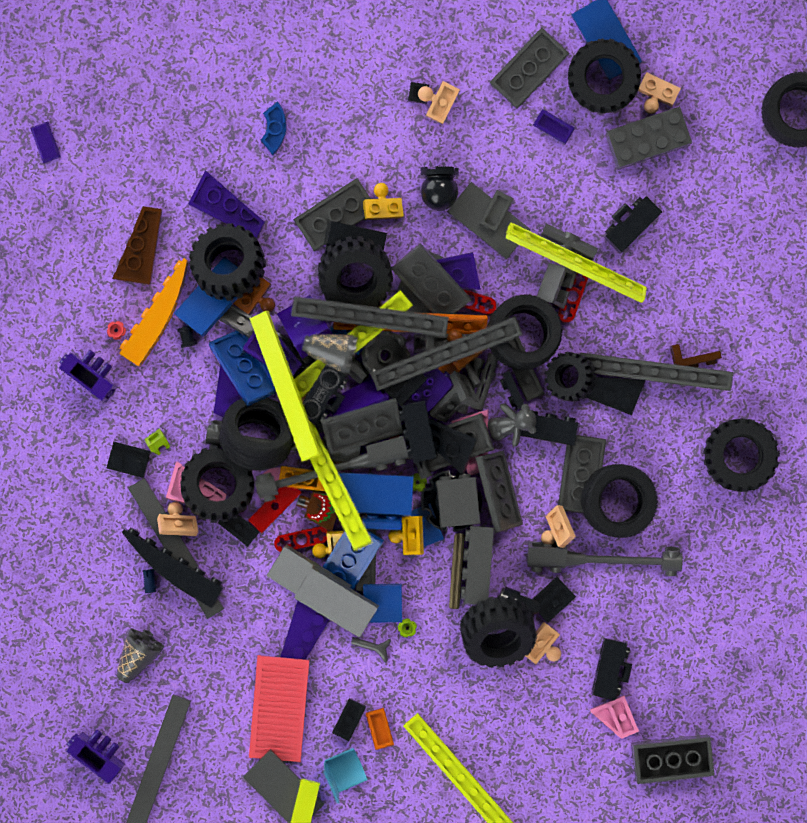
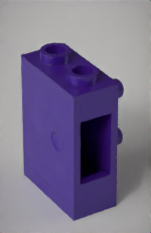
[277,295,333,358]
[59,350,118,402]
[390,368,453,412]
[328,378,389,416]
[66,730,125,784]

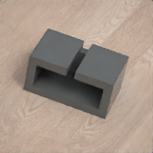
[537,263,577,309]

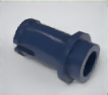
[142,569,158,593]

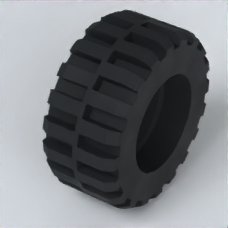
[568,38,641,114]
[189,223,266,301]
[318,236,393,307]
[703,418,780,492]
[180,446,254,523]
[460,596,537,668]

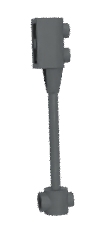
[206,420,361,470]
[255,436,409,502]
[527,541,683,576]

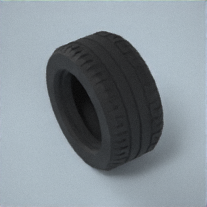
[761,71,807,148]
[487,294,563,370]
[219,398,294,470]
[581,464,658,538]

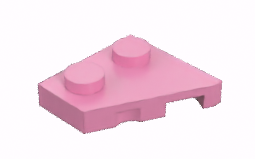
[590,695,639,739]

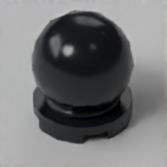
[420,166,459,211]

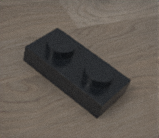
[218,515,260,547]
[332,698,366,741]

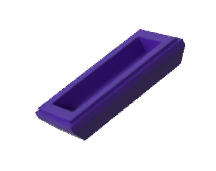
[533,109,575,144]
[30,121,61,164]

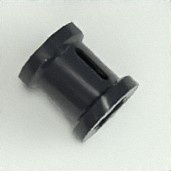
[177,326,198,348]

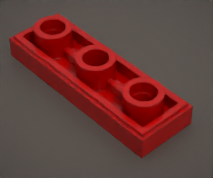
[248,486,302,533]

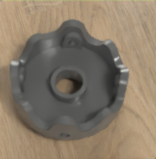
[361,331,410,374]

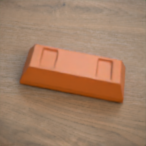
[366,708,394,750]

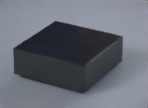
[408,82,430,104]

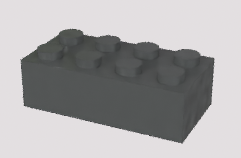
[605,106,692,170]
[460,525,494,605]
[631,734,715,784]

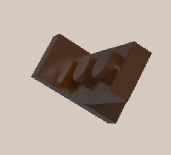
[670,344,722,367]

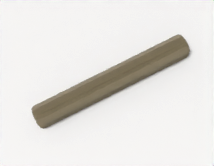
[449,533,465,609]

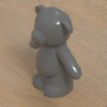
[488,403,537,447]

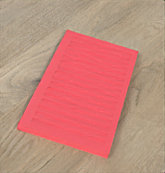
[249,655,309,762]

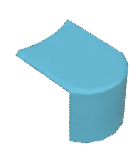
[324,748,367,804]

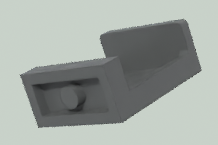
[436,474,480,528]

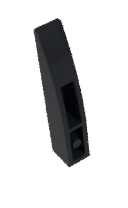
[122,527,225,608]

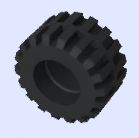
[544,352,597,401]

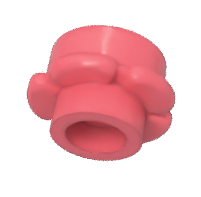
[107,321,126,340]

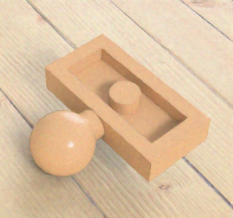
[638,72,681,114]
[418,81,460,124]
[157,502,199,536]
[541,505,576,548]
[525,622,561,664]

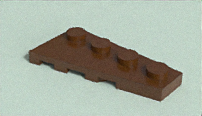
[112,206,162,285]

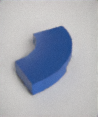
[261,101,287,155]

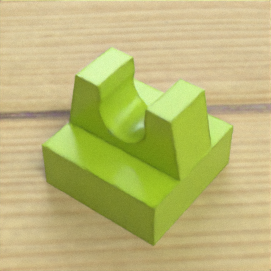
[144,428,170,455]

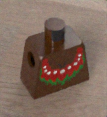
[296,491,337,531]

